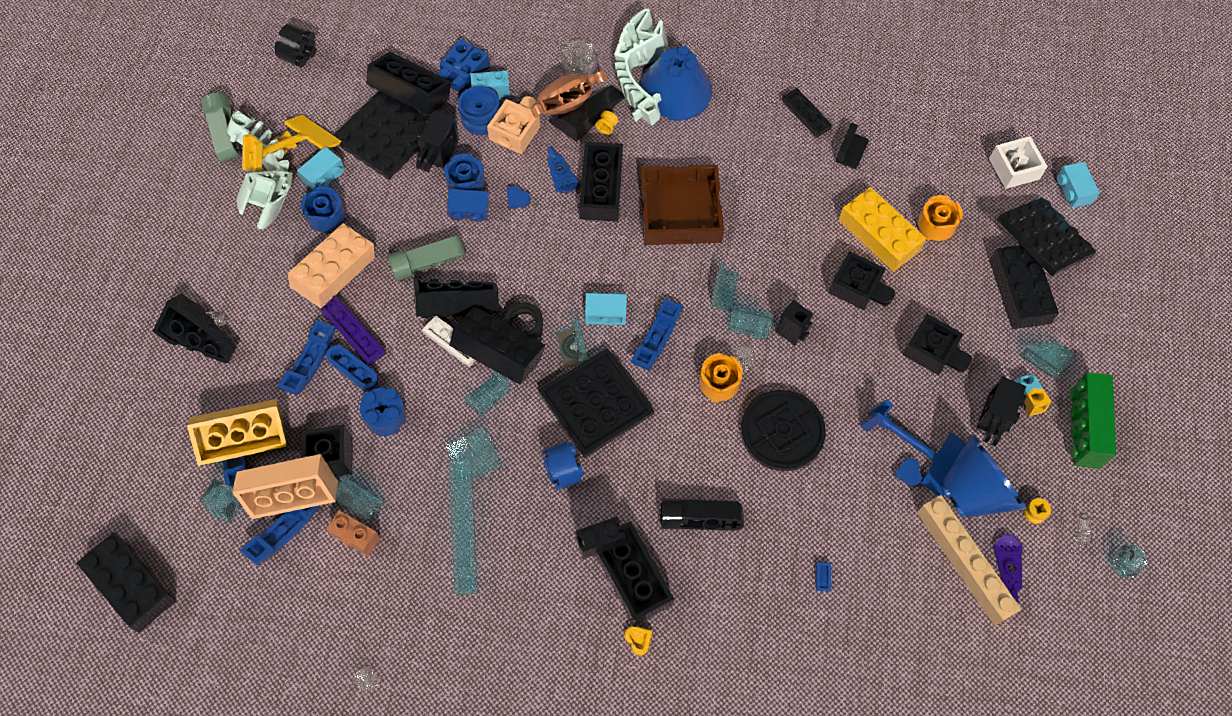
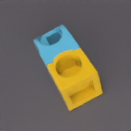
[1014,374,1052,417]

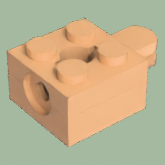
[487,97,540,155]

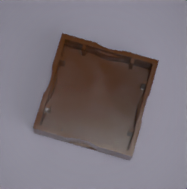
[640,165,724,245]

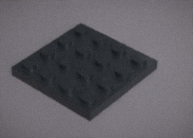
[333,91,427,180]
[997,197,1096,276]
[538,348,654,458]

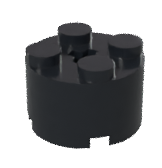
[275,24,316,68]

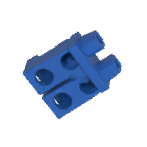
[437,39,490,92]

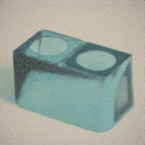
[200,479,242,523]

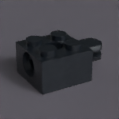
[416,110,459,172]
[828,251,895,310]
[902,314,972,375]
[976,376,1027,447]

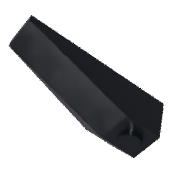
[549,85,625,142]
[152,293,237,364]

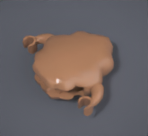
[530,70,608,118]

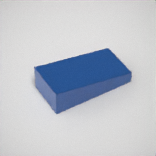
[816,562,831,592]

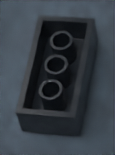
[366,51,451,115]
[579,142,623,222]
[989,245,1059,329]
[449,306,545,385]
[595,521,675,626]
[76,532,176,633]

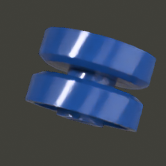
[458,86,500,135]

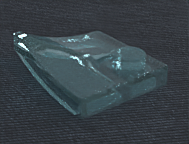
[446,427,503,485]

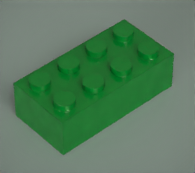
[1069,372,1117,469]

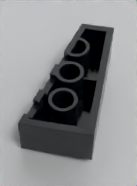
[413,278,498,318]

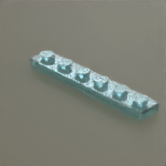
[449,461,478,596]

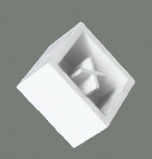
[989,136,1048,189]

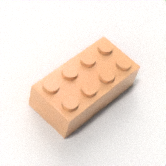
[287,223,375,308]
[232,454,338,519]

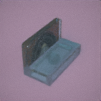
[712,262,739,311]
[556,319,587,368]

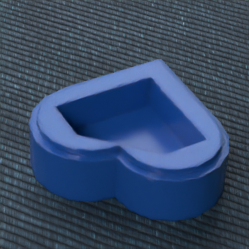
[507,186,530,209]
[894,458,922,487]

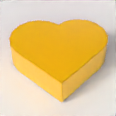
[625,626,652,656]

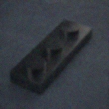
[782,88,832,138]

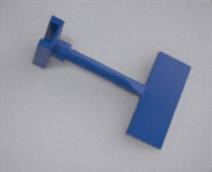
[860,399,966,497]

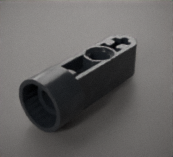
[660,498,744,531]

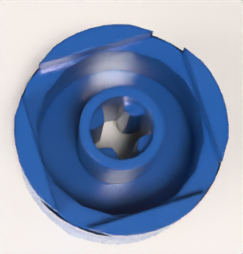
[444,153,485,191]
[301,186,345,232]
[360,387,406,436]
[541,441,584,491]

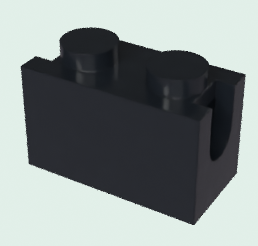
[776,300,814,346]
[575,516,626,559]

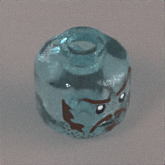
[1111,544,1147,578]

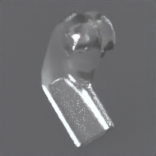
[203,310,228,326]
[1074,513,1091,547]

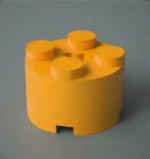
[917,195,963,241]
[699,353,743,402]

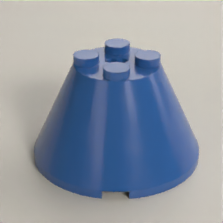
[640,46,712,121]
[941,434,1027,518]

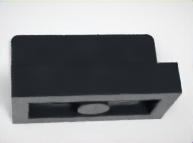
[835,123,869,169]

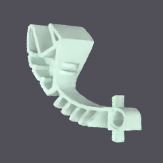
[615,9,668,126]
[227,111,293,229]

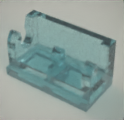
[464,371,511,417]
[336,476,385,521]

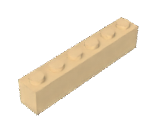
[917,495,1022,626]

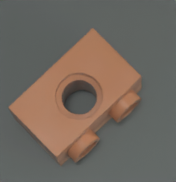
[326,511,380,557]

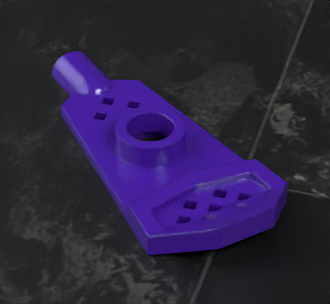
[993,535,1022,602]

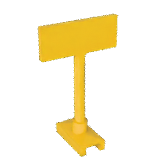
[242,115,341,172]

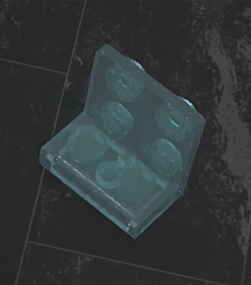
[728,306,773,340]

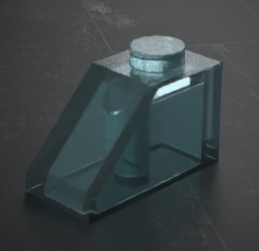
[1020,342,1075,380]

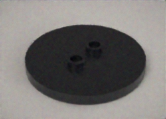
[741,390,826,471]

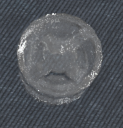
[734,345,755,371]
[351,665,382,695]

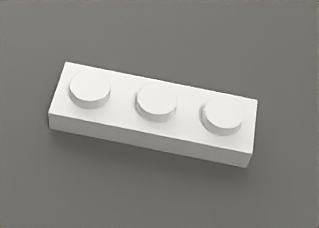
[422,316,476,368]

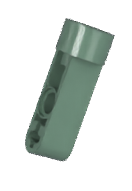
[201,93,241,163]
[387,236,466,282]

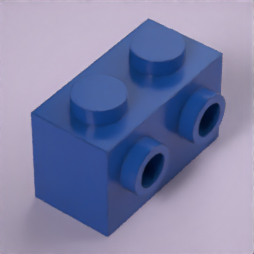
[447,189,489,222]

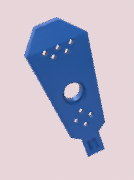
[547,147,579,193]

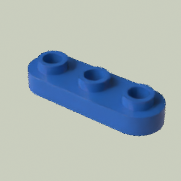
[326,345,379,391]

